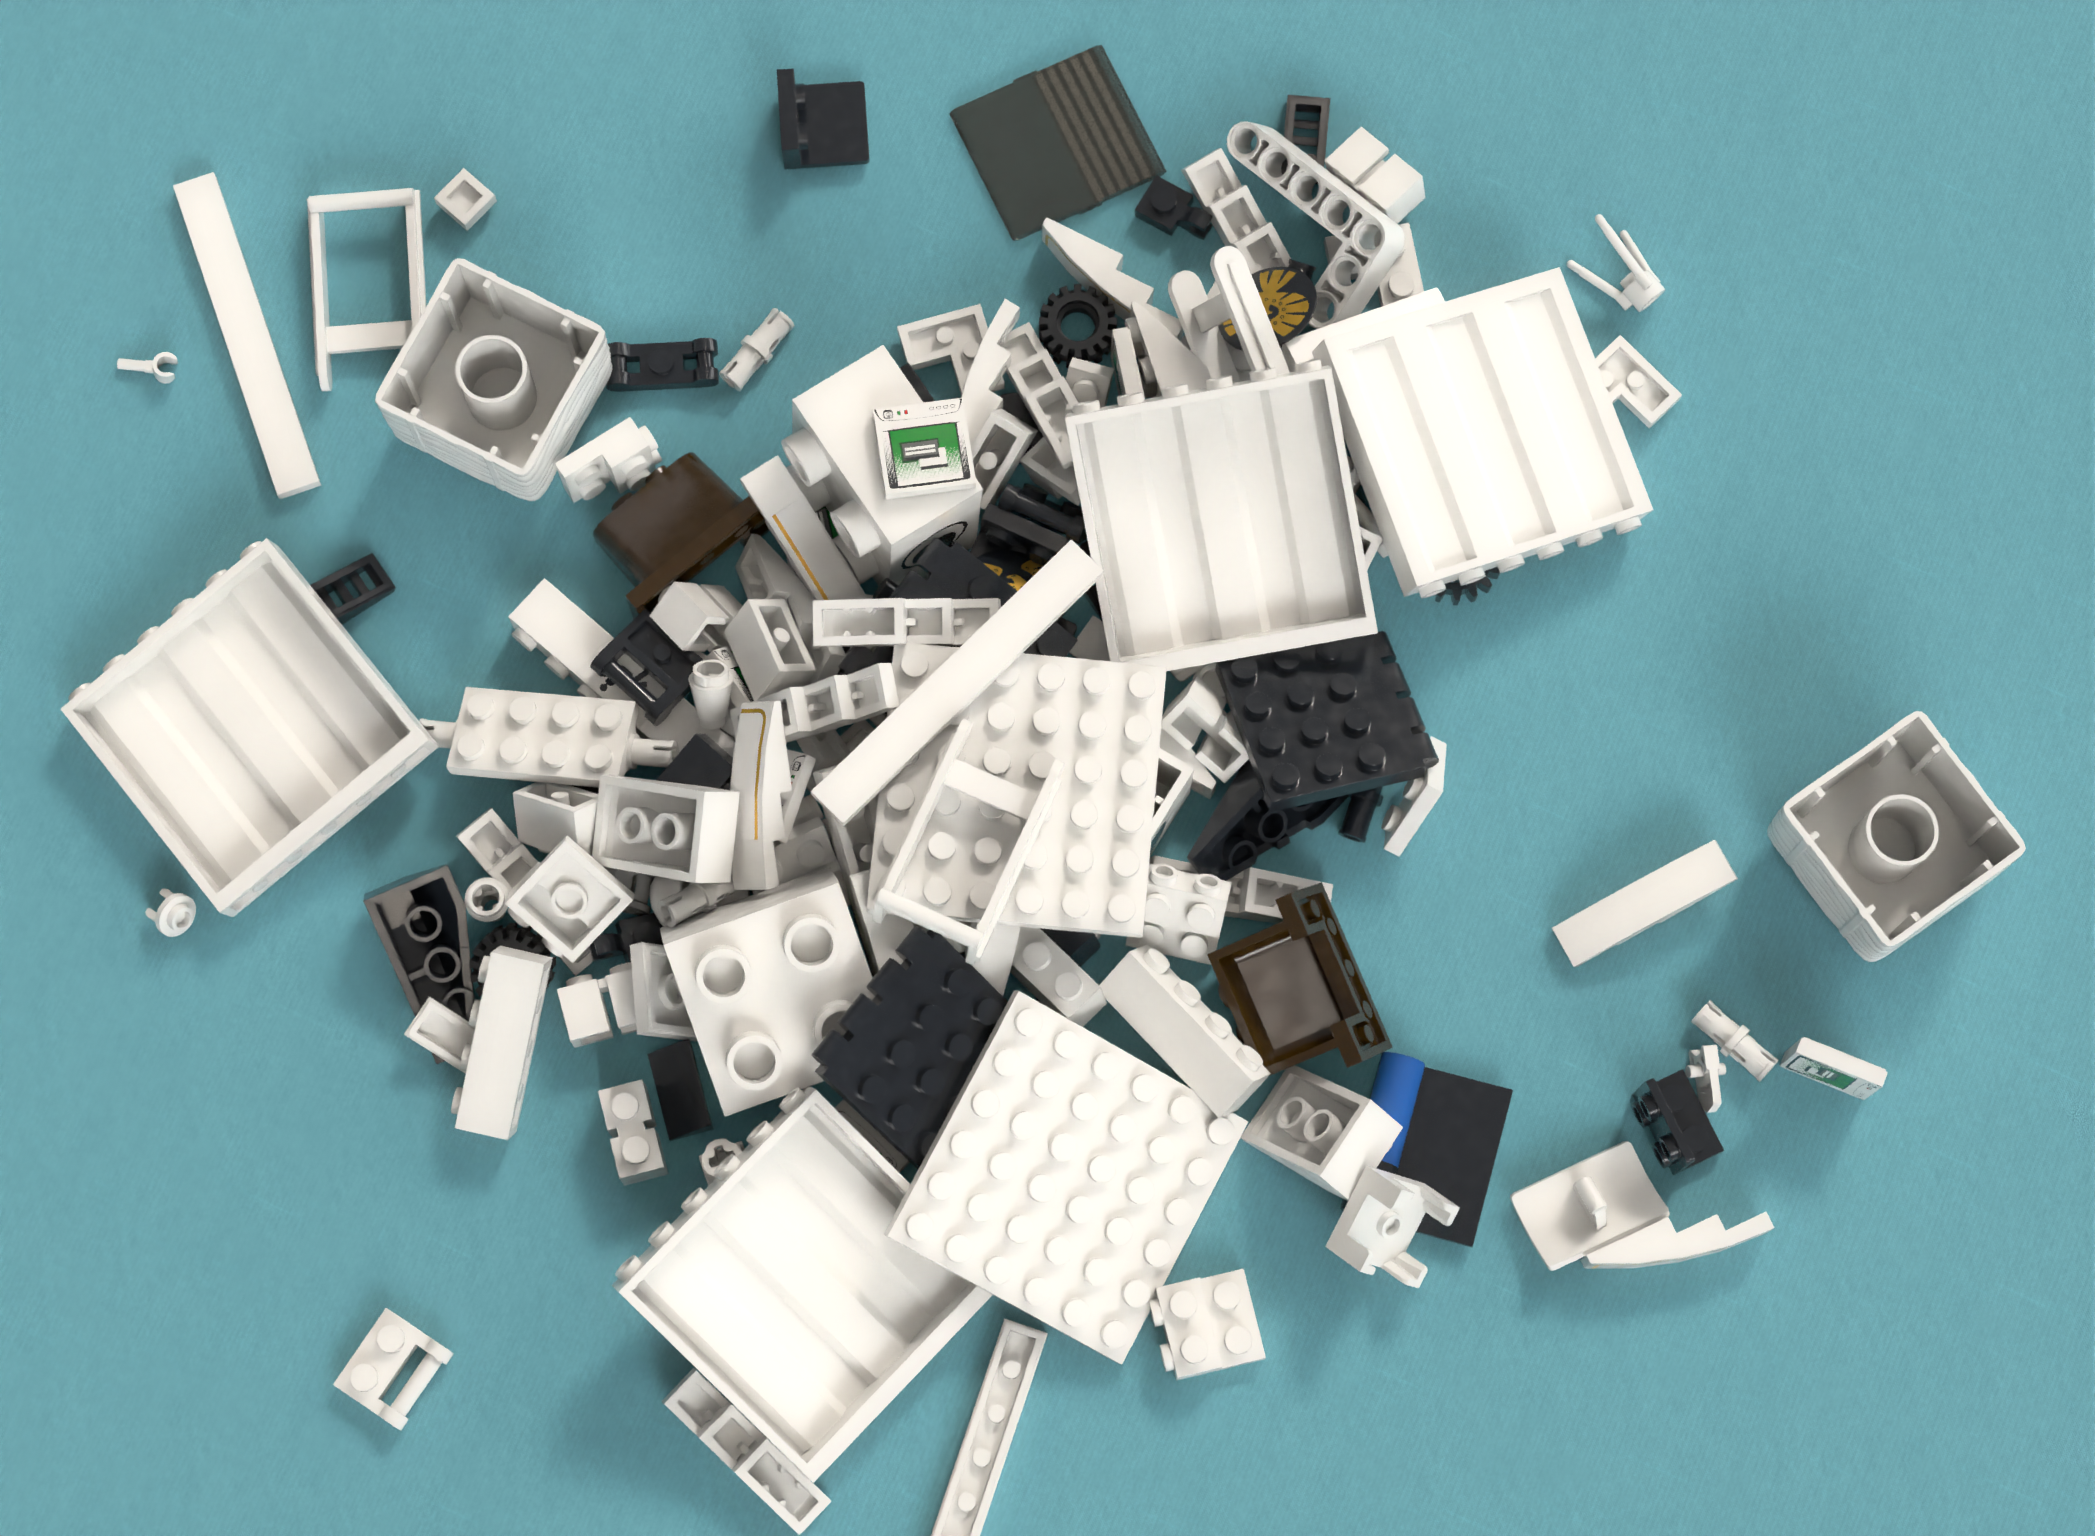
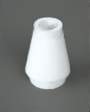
[688,659,733,729]
[464,877,509,922]

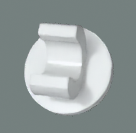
[145,889,196,937]

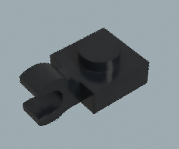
[1135,175,1213,240]
[589,913,664,963]

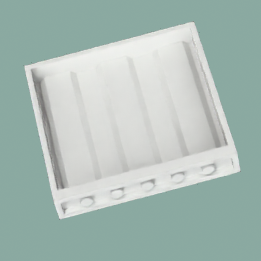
[1312,267,1653,598]
[1065,359,1378,671]
[61,538,439,917]
[612,1086,993,1483]

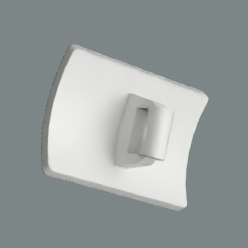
[1510,1141,1670,1271]

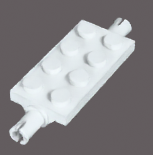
[419,687,679,788]

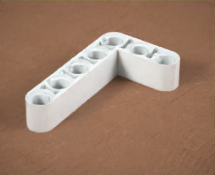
[1227,122,1405,329]

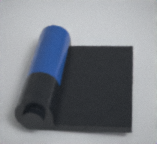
[1340,1052,1513,1248]

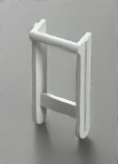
[307,188,427,392]
[1168,246,1290,383]
[869,719,1065,966]

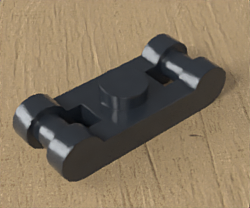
[606,338,719,392]

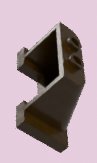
[593,452,770,619]
[1207,882,1393,1076]

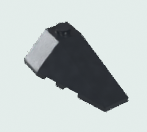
[1187,759,1349,881]
[363,864,474,1064]

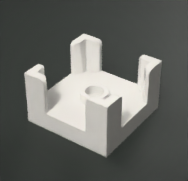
[1325,1165,1460,1288]

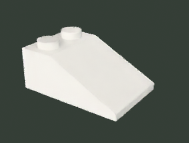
[592,774,740,883]
[1240,1065,1403,1201]

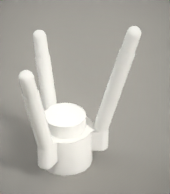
[1567,214,1665,312]

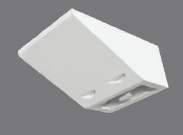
[1125,301,1212,398]

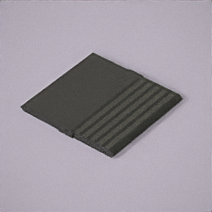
[949,45,1167,241]

